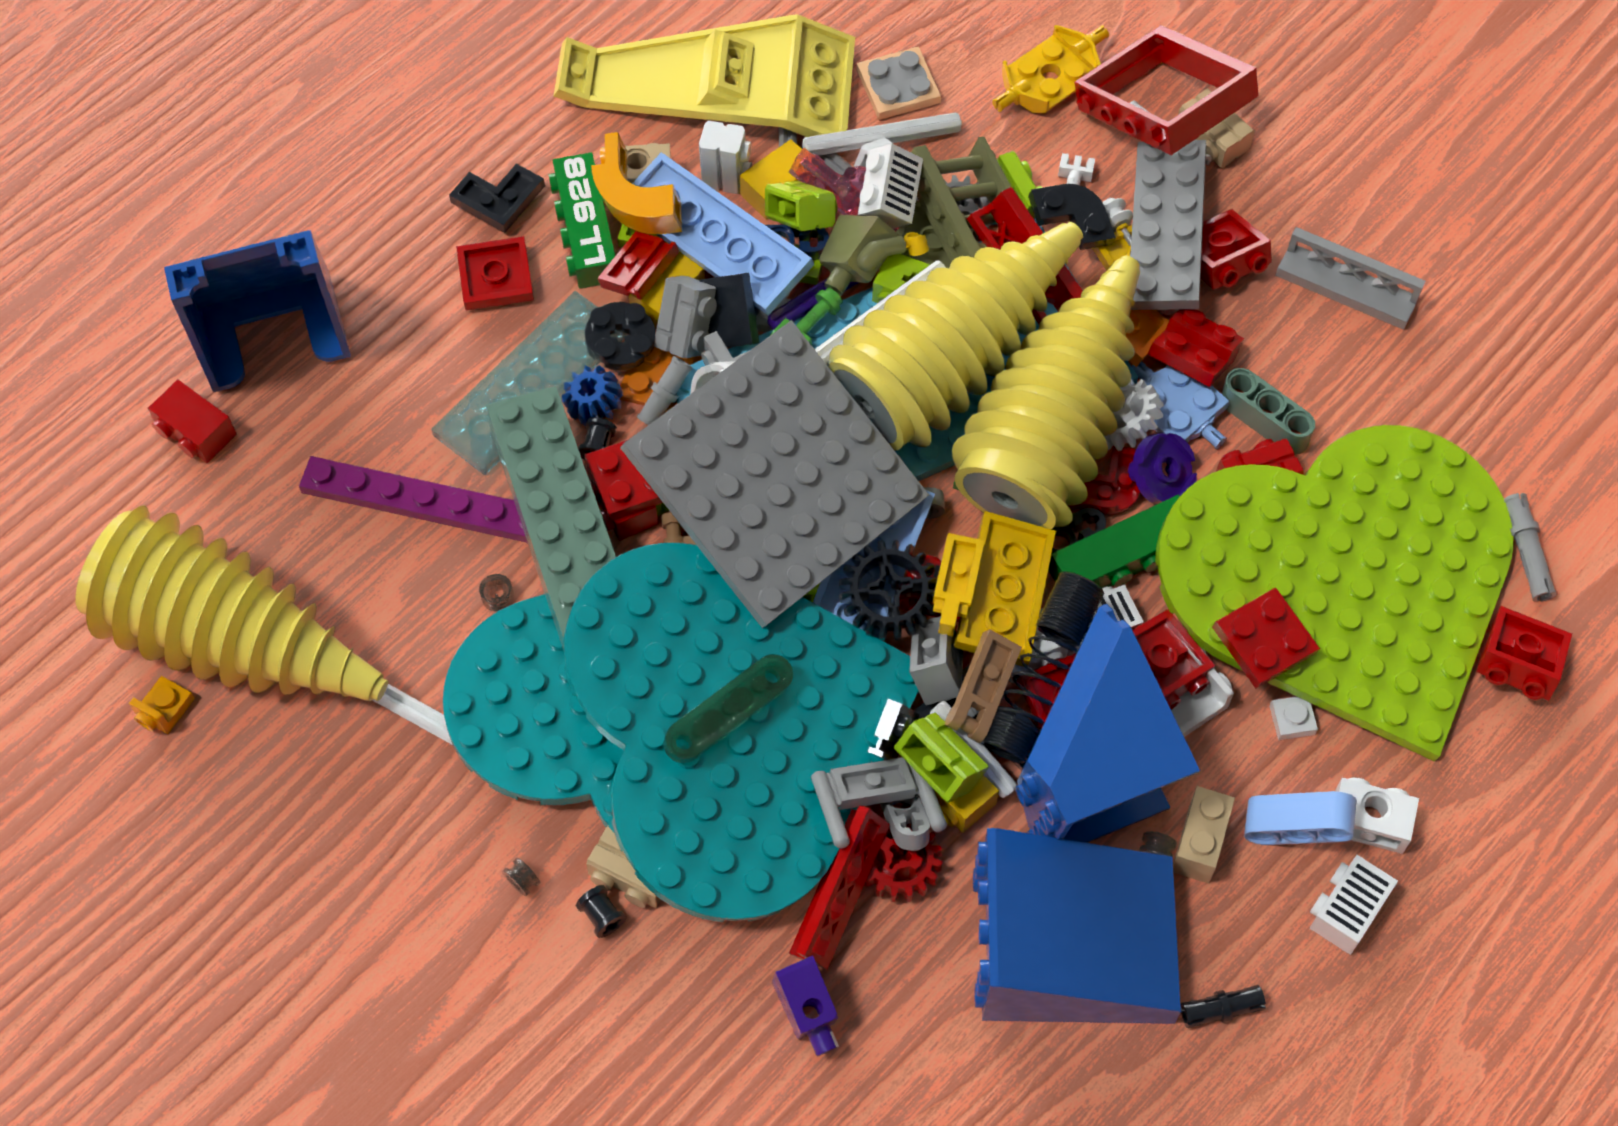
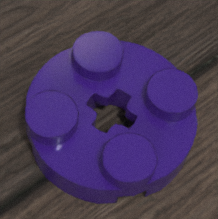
[1128,433,1197,505]

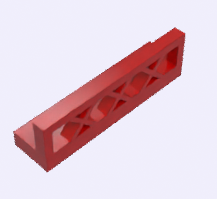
[966,186,1083,324]
[789,805,890,970]

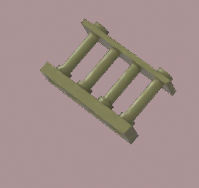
[911,137,1011,262]

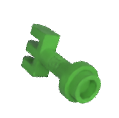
[771,287,843,345]

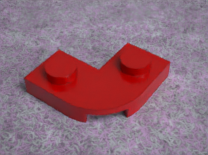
[1067,446,1141,514]

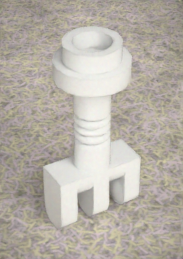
[1058,153,1095,185]

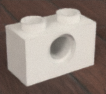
[1335,777,1419,854]

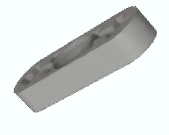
[880,794,930,851]

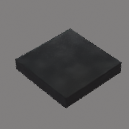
[699,273,759,348]

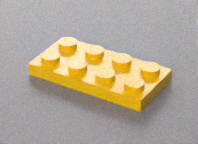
[954,511,1056,667]

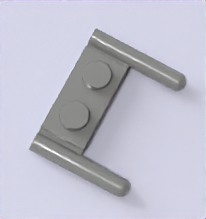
[811,758,947,848]

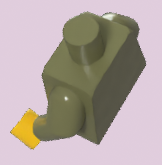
[819,215,929,296]

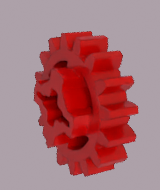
[865,824,943,903]

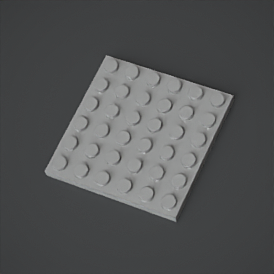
[620,320,929,628]

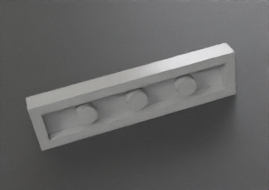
[1275,227,1426,330]

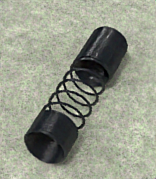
[981,571,1105,764]

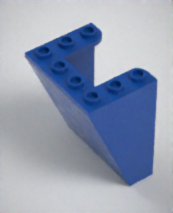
[164,230,351,393]
[973,828,1181,1024]

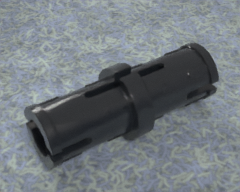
[1181,985,1266,1029]

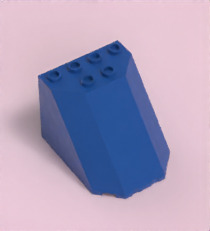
[1015,604,1200,843]

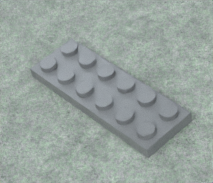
[1130,140,1206,310]

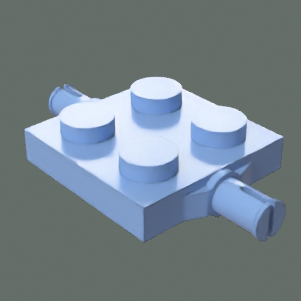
[1132,361,1229,449]

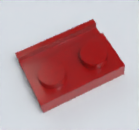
[598,231,679,300]

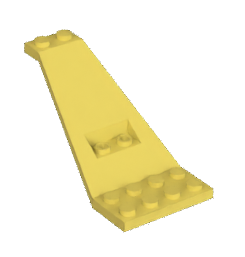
[554,14,855,137]

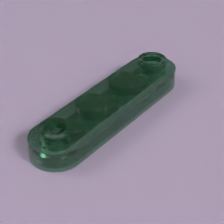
[663,654,793,763]

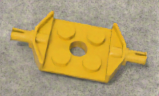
[992,25,1109,113]

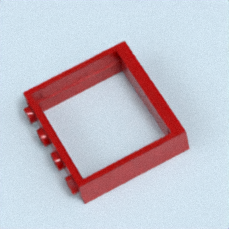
[1074,25,1259,156]

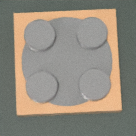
[857,46,941,120]

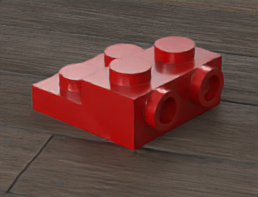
[1201,209,1272,290]
[1147,309,1245,387]
[1476,606,1572,701]
[1132,609,1215,710]

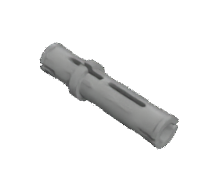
[1504,493,1557,602]

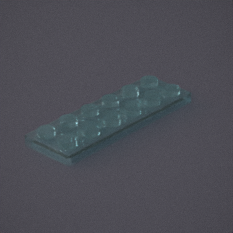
[431,291,628,475]

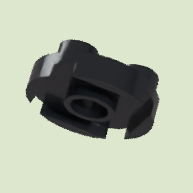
[585,302,655,371]

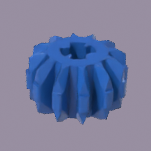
[562,365,623,426]

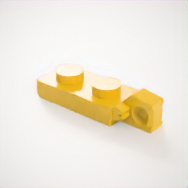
[933,533,985,637]

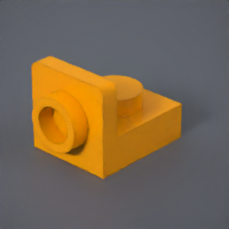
[128,675,195,735]

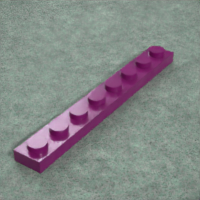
[299,456,528,543]

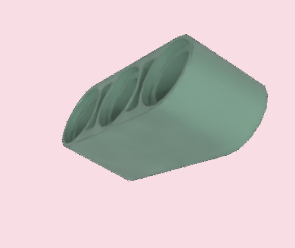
[1221,368,1315,455]

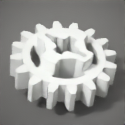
[1105,379,1164,451]

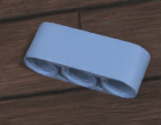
[1244,791,1357,845]

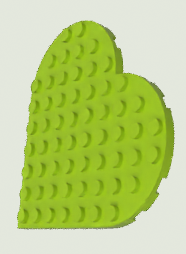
[1155,425,1513,761]

